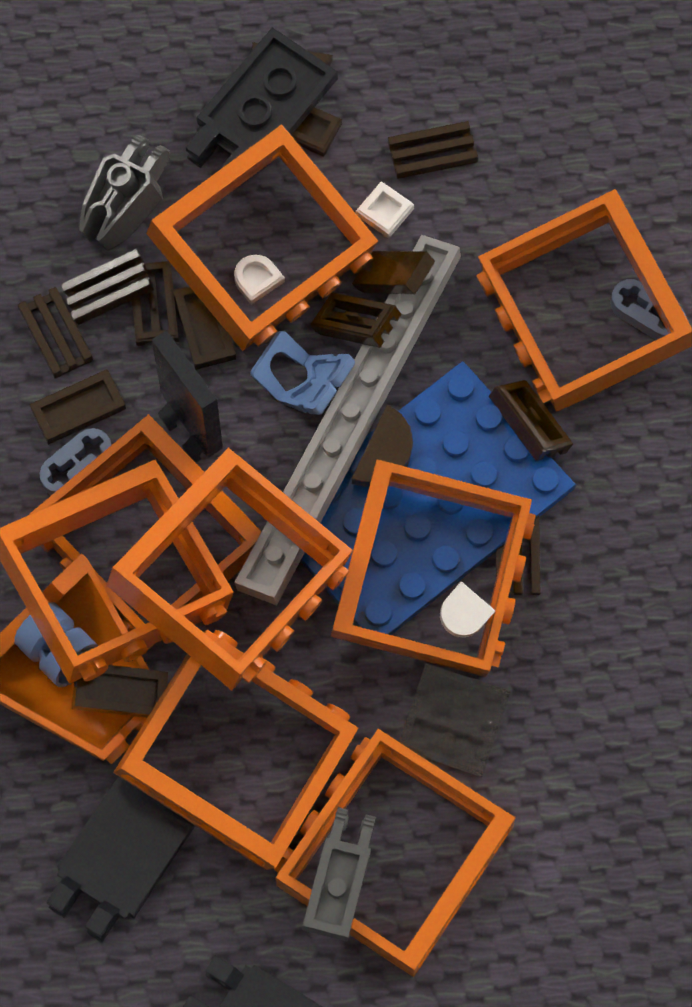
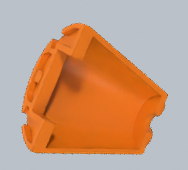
[0,553,149,764]

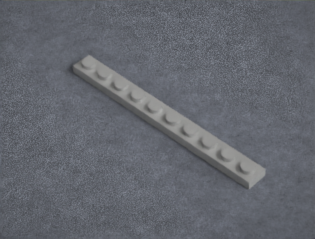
[234,235,461,605]

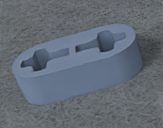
[611,279,686,340]
[40,428,112,495]

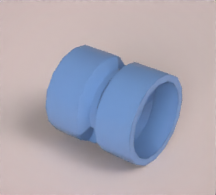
[14,602,99,687]

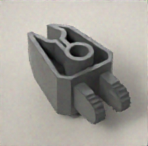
[79,135,170,250]

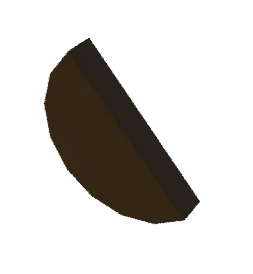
[352,405,413,488]

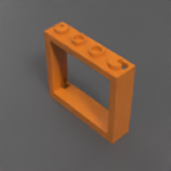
[146,124,378,351]
[476,189,692,412]
[29,414,262,649]
[106,447,353,691]
[0,459,234,684]
[331,459,536,677]
[113,630,359,870]
[274,729,516,977]

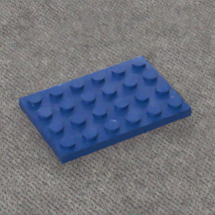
[264,361,576,635]

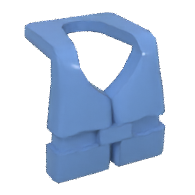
[250,331,355,415]

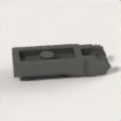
[302,807,376,942]

